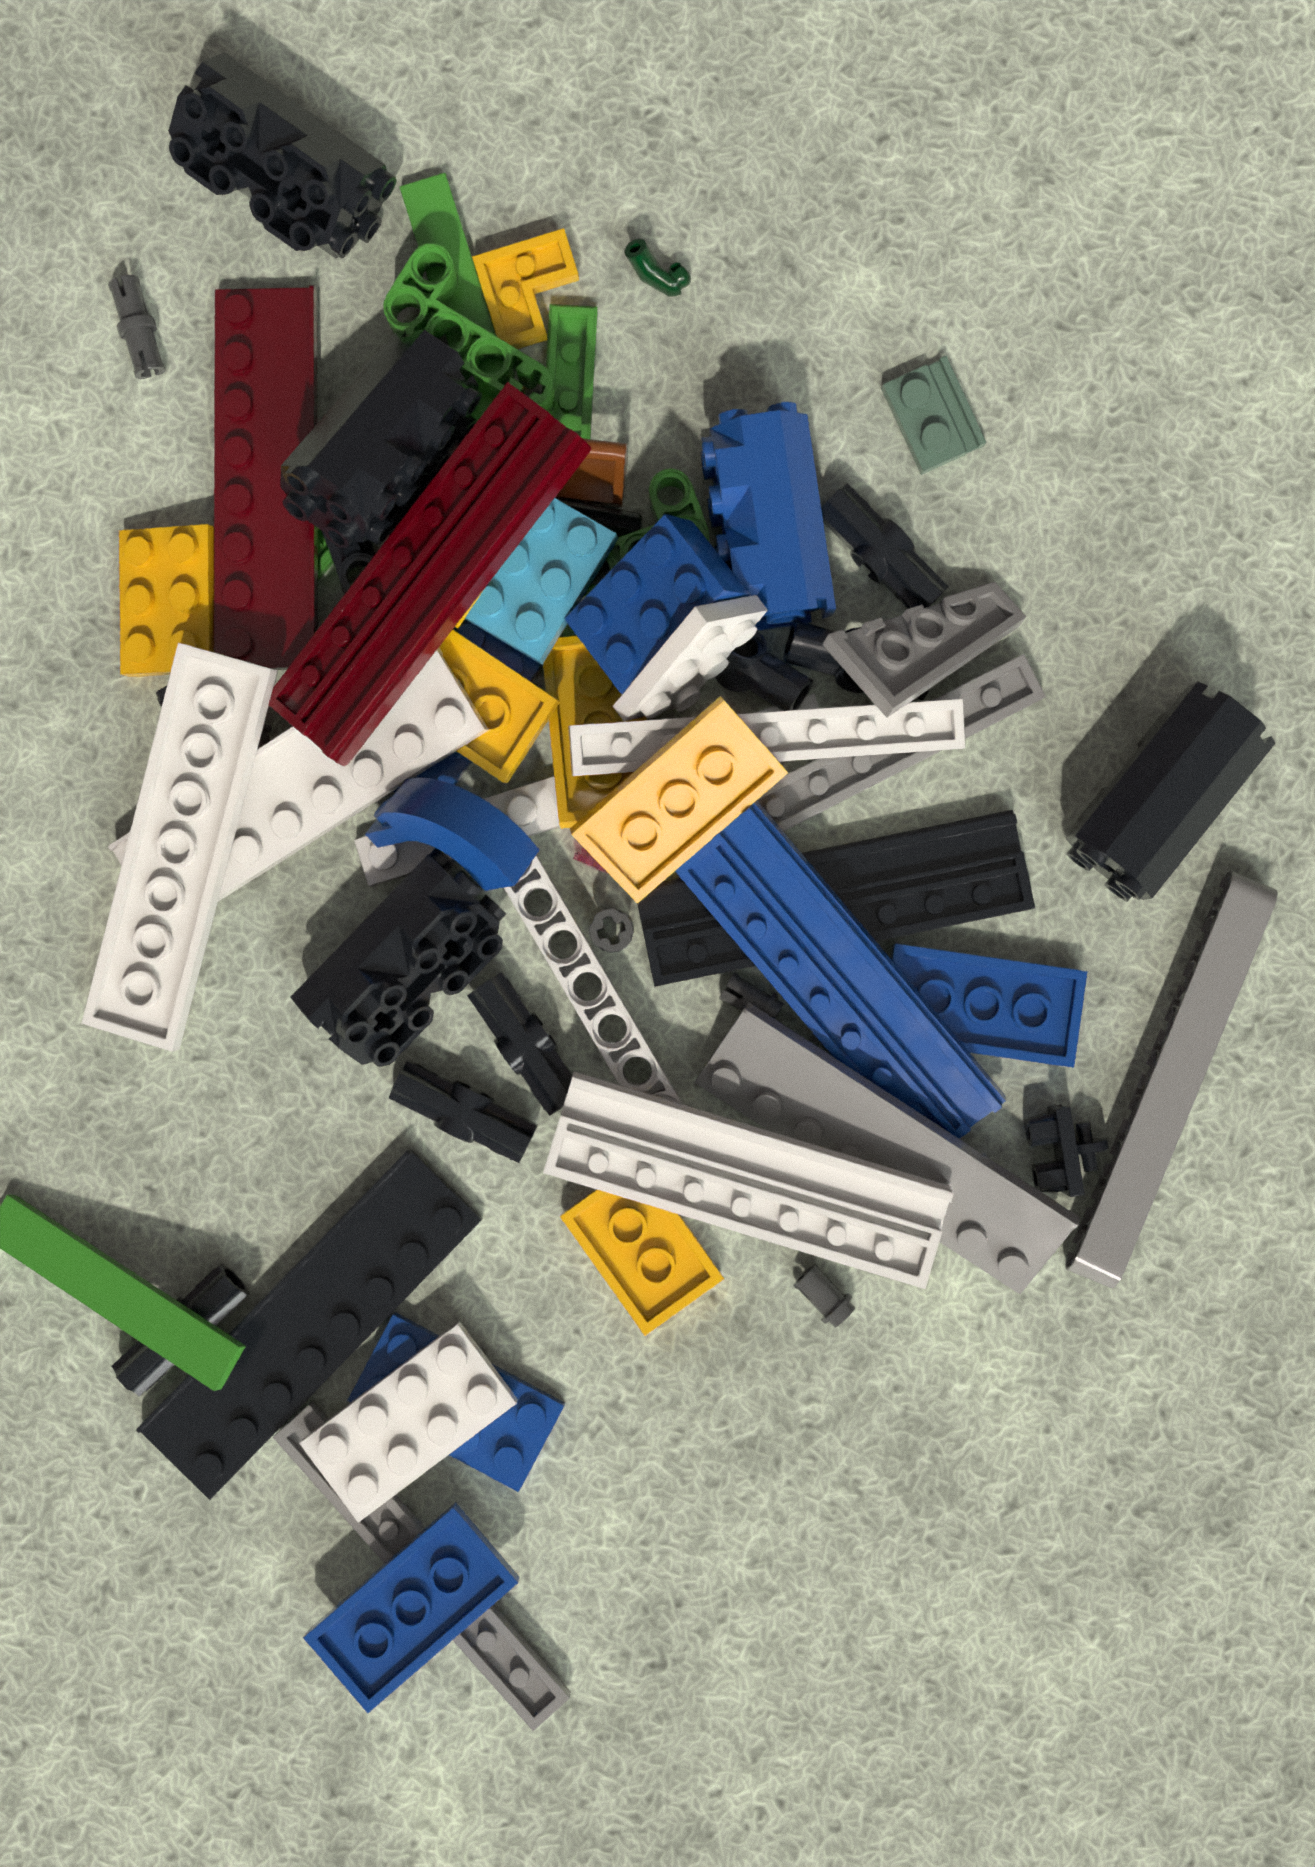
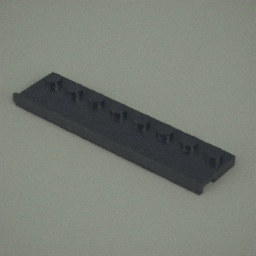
[637,810,1035,987]
[136,1149,483,1500]

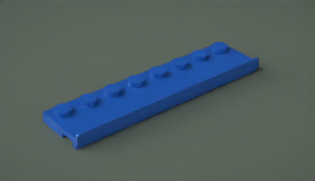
[675,800,1006,1139]

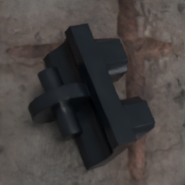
[1024,1104,1109,1197]

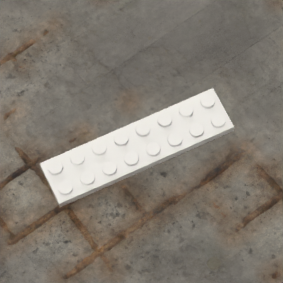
[81,643,278,1052]

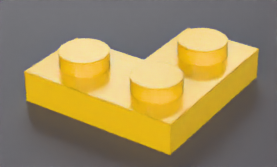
[472,228,579,349]

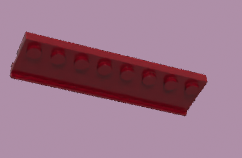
[214,285,318,670]
[268,382,591,767]

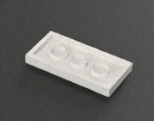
[299,1321,518,1523]

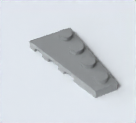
[822,582,1026,718]

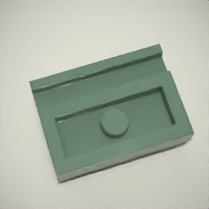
[881,356,987,475]

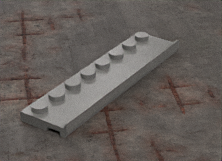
[695,1002,1080,1294]

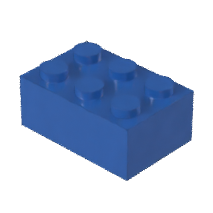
[564,514,750,694]

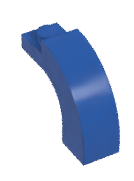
[365,778,540,891]

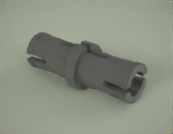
[108,275,166,379]

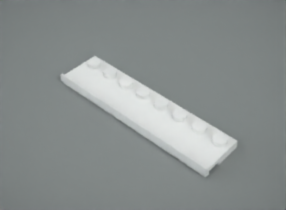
[108,648,489,902]
[543,1071,954,1289]

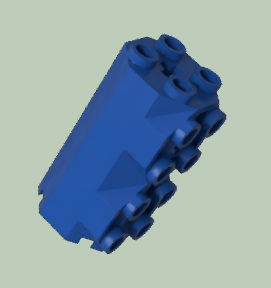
[700,402,836,631]

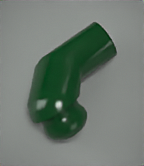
[624,238,691,297]

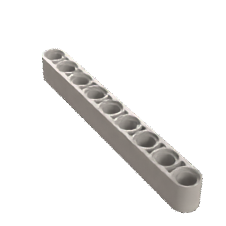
[1065,870,1278,1288]

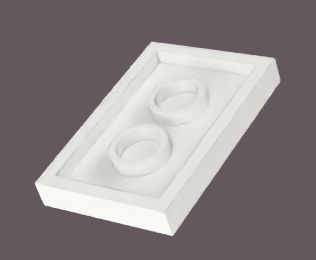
[613,595,768,721]

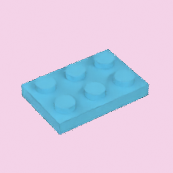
[465,498,618,665]

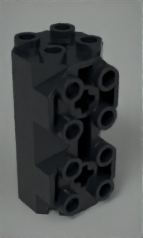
[168,52,397,259]
[280,330,482,549]
[1066,681,1276,902]
[290,848,507,1067]

